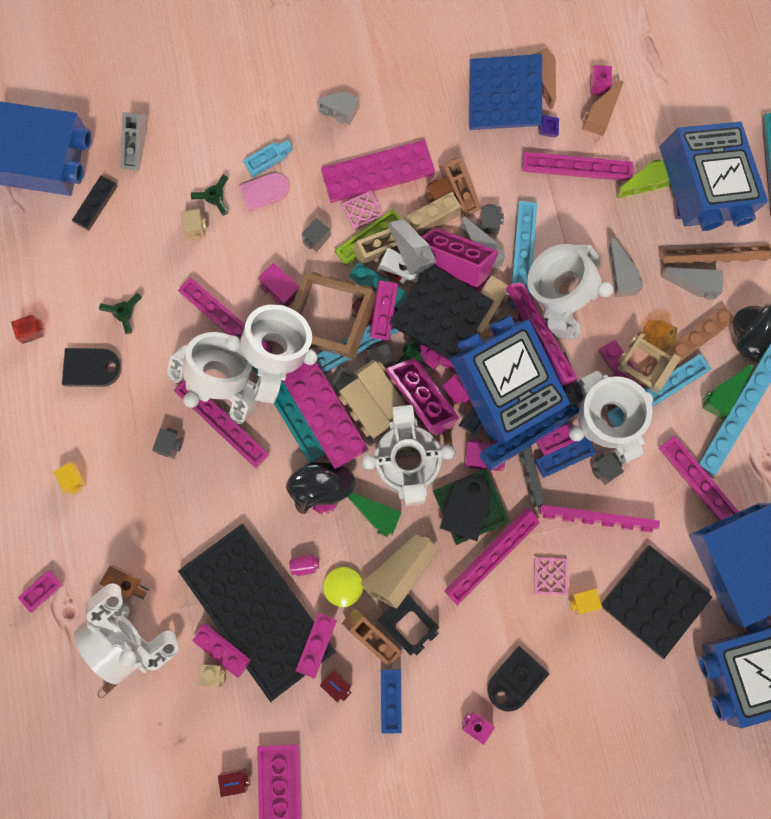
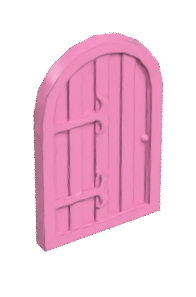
[239,173,289,212]

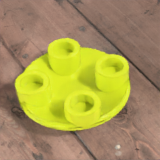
[324,567,363,607]

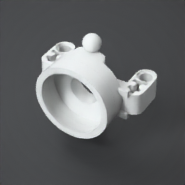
[528,244,613,339]
[225,305,318,404]
[167,332,257,424]
[569,371,653,467]
[361,405,455,506]
[74,584,178,684]

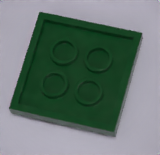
[432,468,510,545]

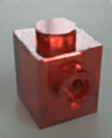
[11,314,45,344]

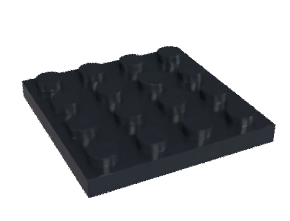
[389,265,494,361]
[601,545,712,659]

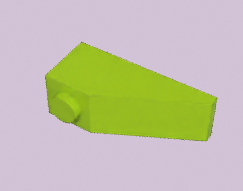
[616,159,671,199]

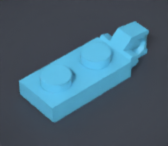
[243,140,293,177]

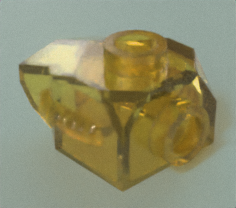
[637,320,677,351]

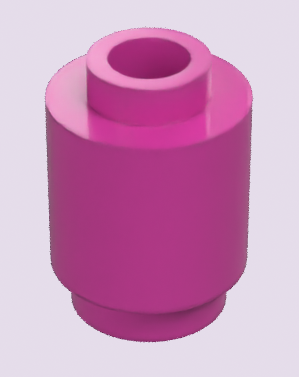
[289,554,319,576]

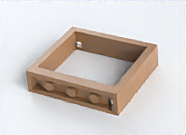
[291,272,376,360]

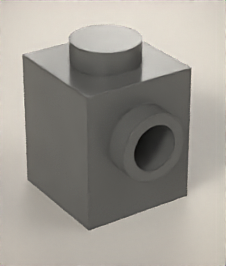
[480,204,504,234]
[301,218,331,252]
[364,343,394,369]
[152,428,183,459]
[591,452,625,485]

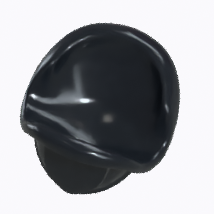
[733,303,771,363]
[286,462,356,514]

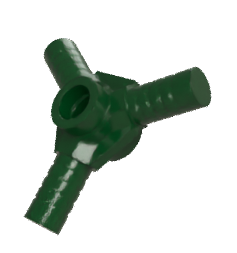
[191,174,229,216]
[99,293,142,334]
[395,339,423,365]

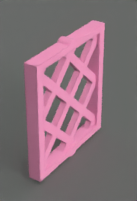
[342,191,383,230]
[534,557,568,595]

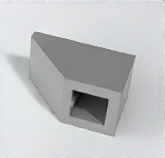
[317,91,359,125]

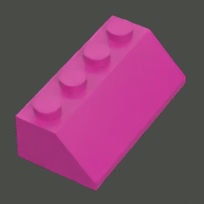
[422,227,499,287]
[386,358,459,436]

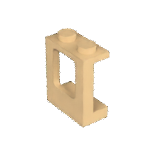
[617,333,681,394]

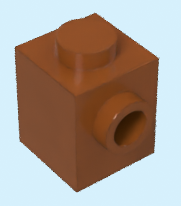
[425,177,455,204]

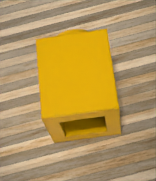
[53,462,86,495]
[569,588,602,615]

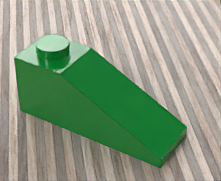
[702,365,754,419]
[347,493,401,537]

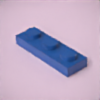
[534,437,596,478]
[381,670,402,734]

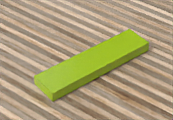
[334,209,402,266]

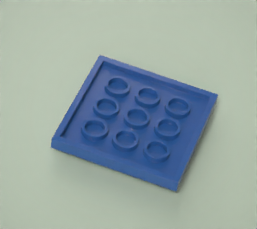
[469,54,542,130]

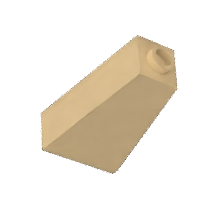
[361,535,438,609]

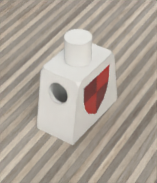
[376,248,421,285]

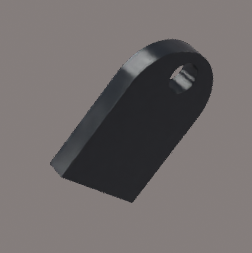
[62,348,122,387]
[439,478,490,542]
[487,646,550,712]

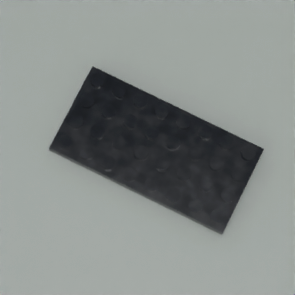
[178,523,336,703]

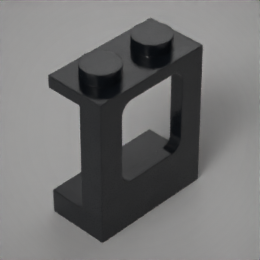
[378,594,440,656]

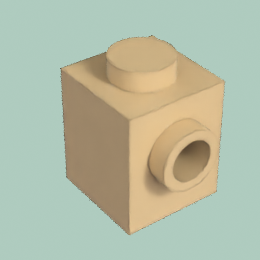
[181,209,207,240]
[198,664,226,687]

